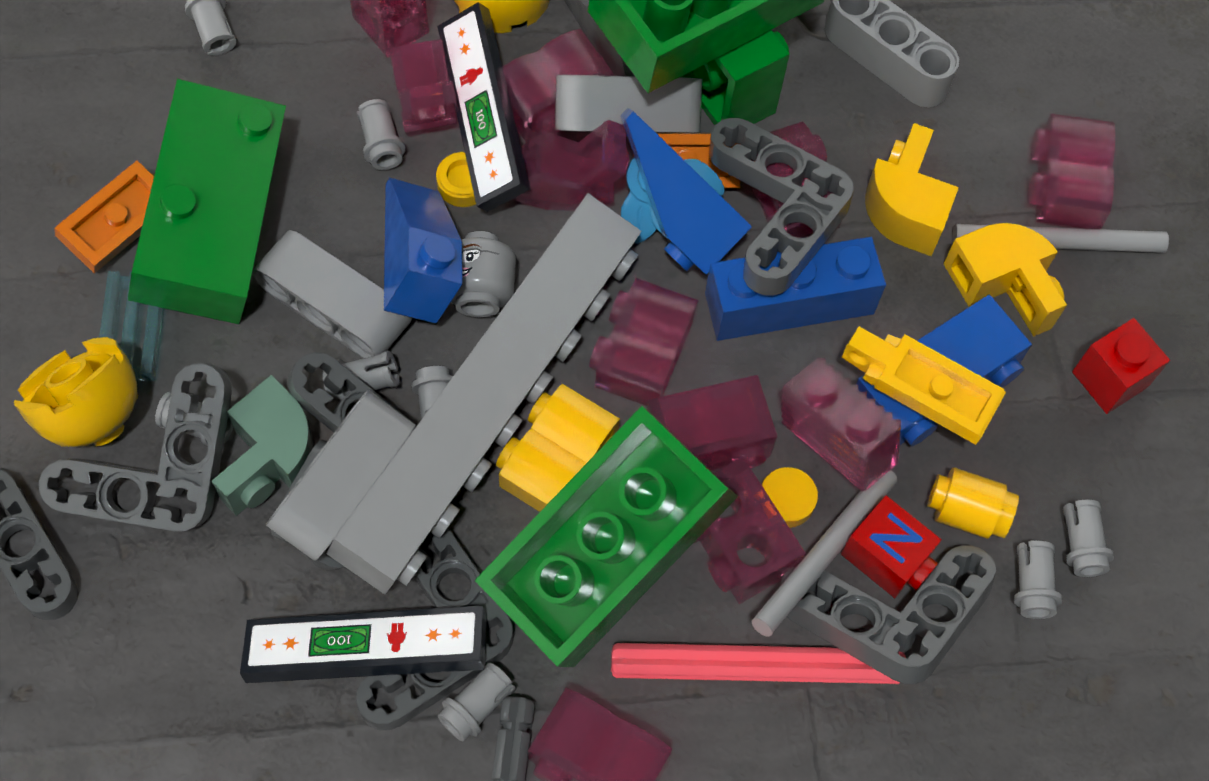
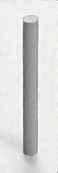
[952,224,1169,253]
[752,467,897,637]

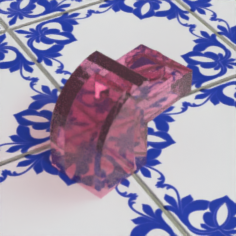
[388,39,457,132]
[513,120,629,211]

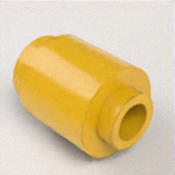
[927,467,1019,539]

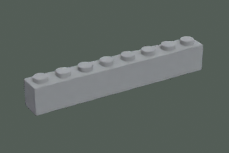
[326,193,642,594]

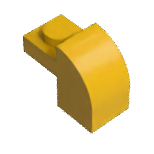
[865,123,959,256]
[943,223,1067,336]

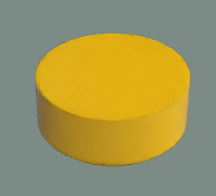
[436,152,476,207]
[758,467,818,528]

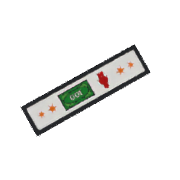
[437,2,531,212]
[240,606,487,683]

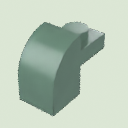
[212,375,315,516]

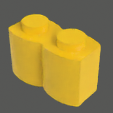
[496,384,620,512]

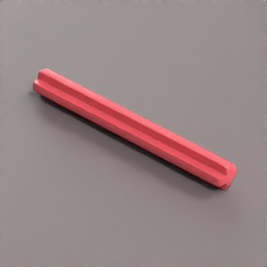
[611,643,906,684]

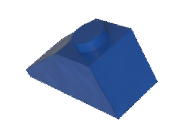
[620,108,752,274]
[384,177,462,323]

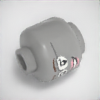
[451,231,516,317]

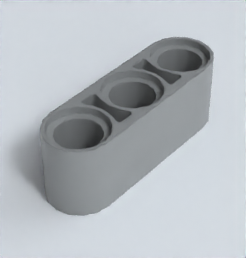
[824,0,959,108]
[555,74,703,133]
[252,230,412,358]
[266,389,415,561]

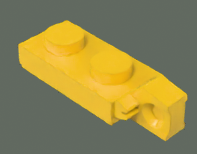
[842,326,1006,445]

